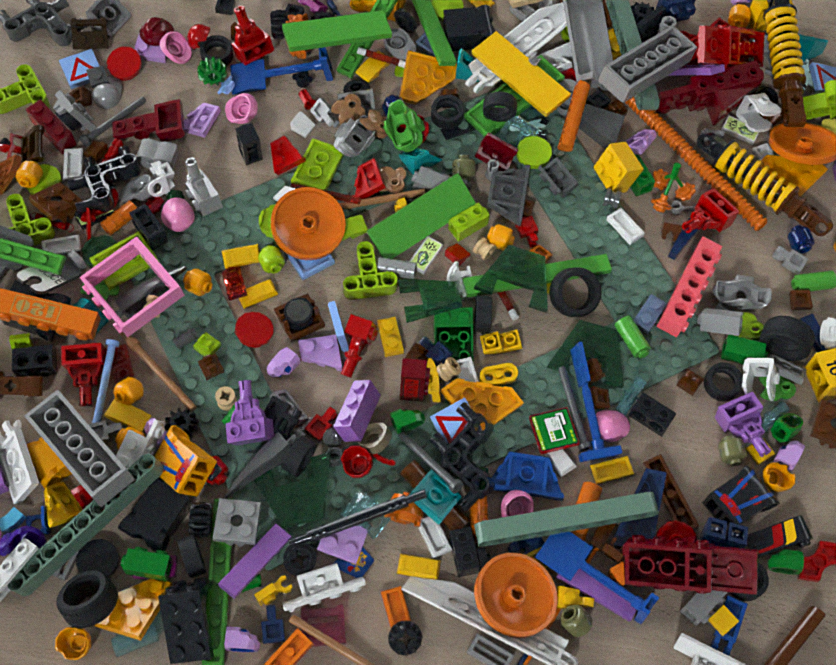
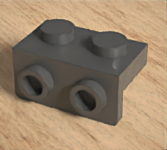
[538,157,579,199]

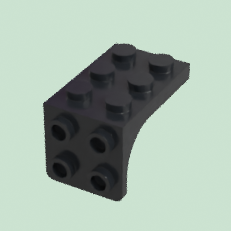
[158,577,214,664]

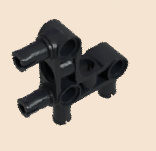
[67,146,141,214]
[430,402,495,512]

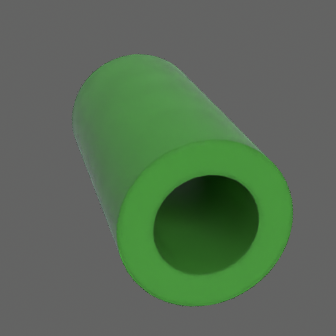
[791,270,836,292]
[614,315,651,359]

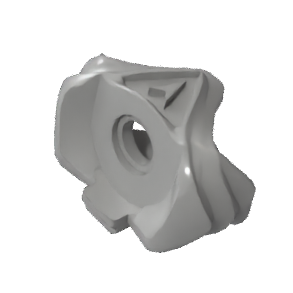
[334,115,375,157]
[713,274,772,310]

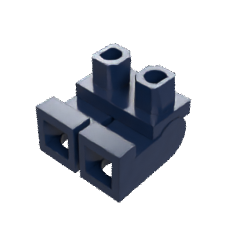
[655,0,696,22]
[699,517,748,549]

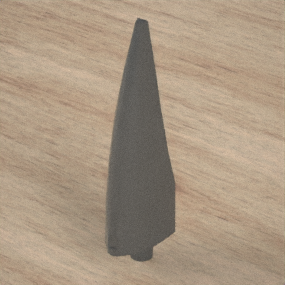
[115,266,187,319]
[224,432,298,499]

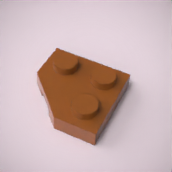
[0,154,22,195]

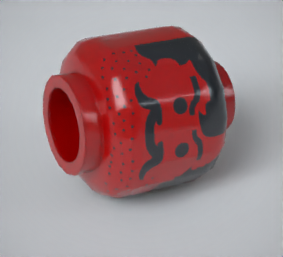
[206,455,229,486]

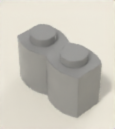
[136,139,179,170]

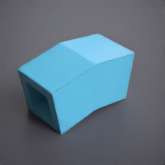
[0,507,26,534]

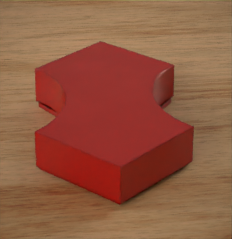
[797,541,836,582]

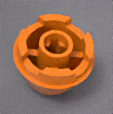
[384,492,424,527]

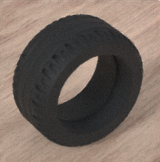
[549,267,602,317]
[760,316,815,361]
[56,570,118,628]

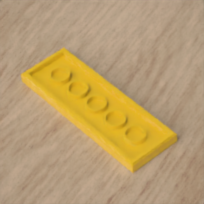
[472,31,571,117]

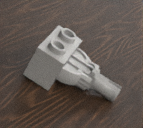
[185,157,223,216]

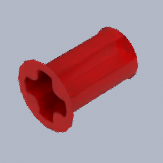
[298,89,316,110]

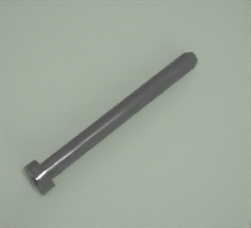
[79,97,146,147]
[558,366,592,451]
[399,432,463,494]

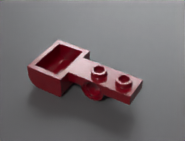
[112,99,185,142]

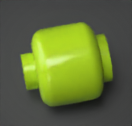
[258,245,285,273]

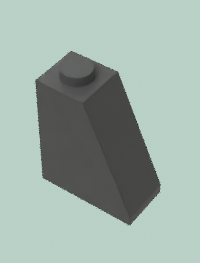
[579,104,625,150]

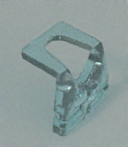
[498,116,539,148]
[340,490,390,539]

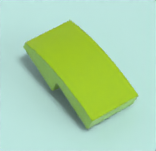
[342,215,368,241]

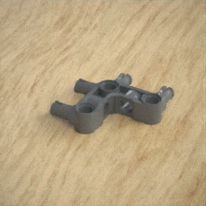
[0,0,87,46]

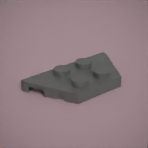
[487,165,530,226]

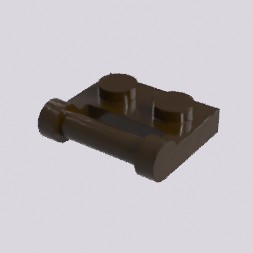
[70,17,109,50]
[21,125,44,163]

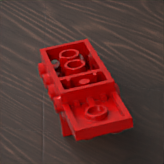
[697,25,765,68]

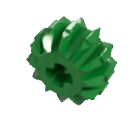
[197,56,227,86]

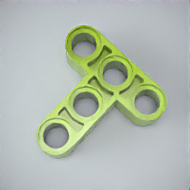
[0,64,50,114]
[803,80,836,120]
[6,194,55,246]
[343,241,397,300]

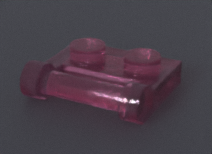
[301,604,346,647]

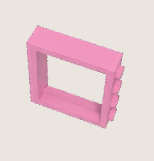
[80,237,185,337]

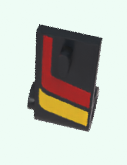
[747,515,813,558]

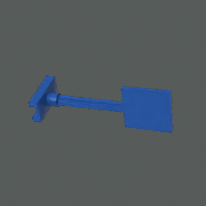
[230,47,333,95]
[570,342,622,462]
[535,532,660,624]

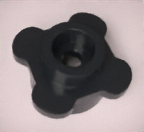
[292,71,313,88]

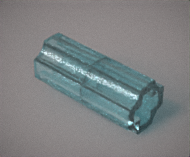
[111,622,159,657]

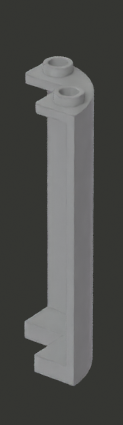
[563,0,613,91]

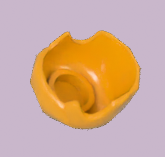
[762,462,796,492]
[55,626,92,660]

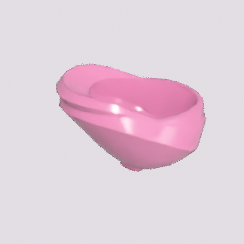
[160,31,192,64]
[225,93,258,124]
[161,198,195,232]
[596,410,630,442]
[501,490,534,517]

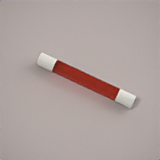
[357,47,405,68]
[488,271,519,321]

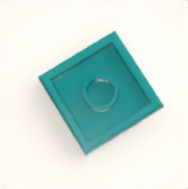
[409,469,462,525]

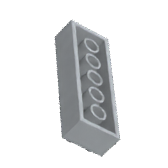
[598,25,698,103]
[24,390,135,507]

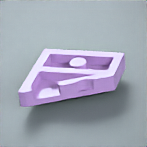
[624,129,657,155]
[298,334,342,371]

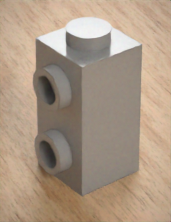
[411,166,450,193]
[697,308,744,336]
[680,590,727,626]

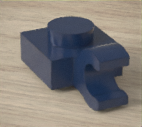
[419,336,453,366]
[507,537,544,554]
[261,605,285,645]

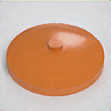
[768,123,836,165]
[271,187,346,260]
[474,552,558,638]

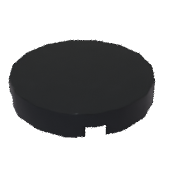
[76,539,119,577]

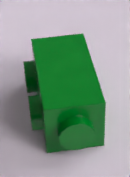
[630,154,655,197]
[721,335,768,368]
[121,547,173,582]

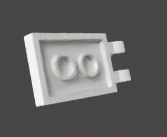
[0,420,39,504]

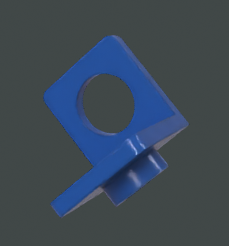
[26,506,52,534]

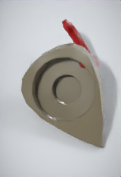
[357,422,396,466]

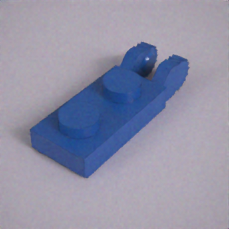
[710,595,748,656]

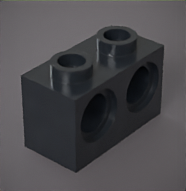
[235,123,263,165]
[129,204,168,251]
[12,344,57,377]
[628,392,677,437]
[449,527,480,577]

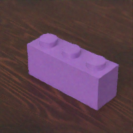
[333,380,381,442]

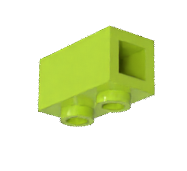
[448,202,490,242]

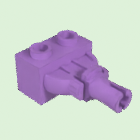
[226,380,274,446]
[715,391,771,457]

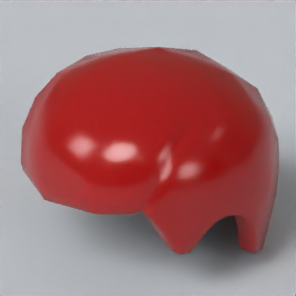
[187,24,210,50]
[341,445,373,478]

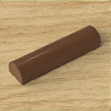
[643,454,700,531]
[400,460,470,530]
[764,606,826,665]

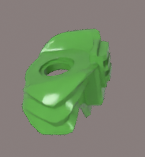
[383,100,425,152]

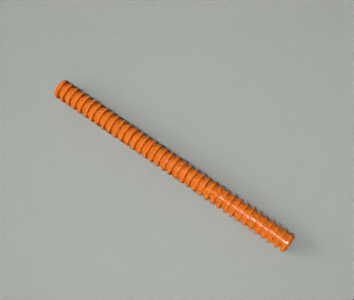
[625,97,768,231]

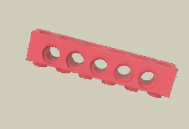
[656,236,722,337]

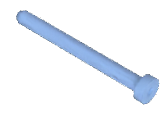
[92,339,120,423]

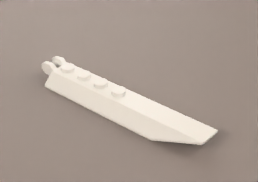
[465,2,567,94]
[401,576,578,665]

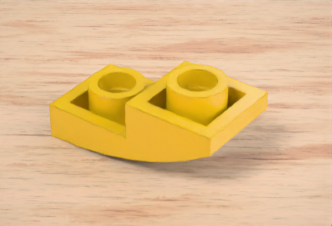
[356,50,392,83]
[480,329,523,355]
[426,358,441,402]
[104,399,151,432]

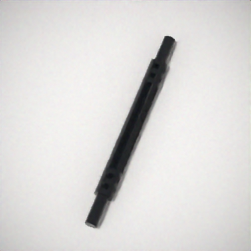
[288,489,428,545]

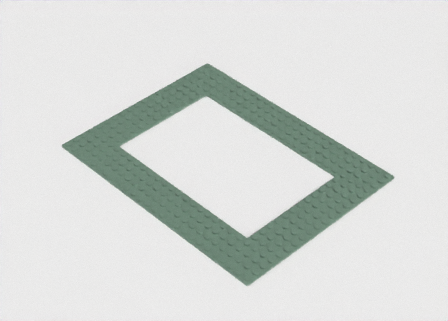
[117,90,719,571]

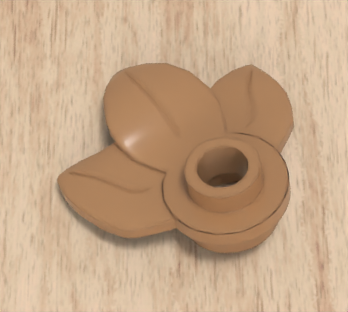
[331,94,366,125]
[359,109,388,139]
[380,166,407,194]

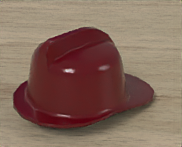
[139,17,174,46]

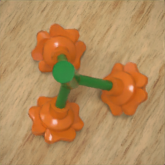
[651,162,696,213]

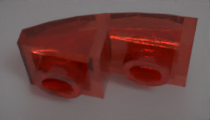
[222,267,248,301]
[106,344,135,384]

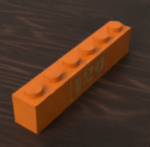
[0,288,101,340]

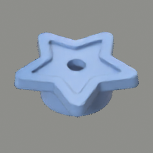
[217,75,235,95]

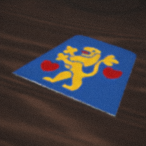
[333,546,374,578]

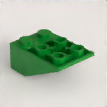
[433,307,474,364]

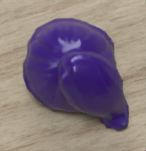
[0,526,46,556]

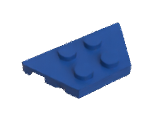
[486,452,564,501]

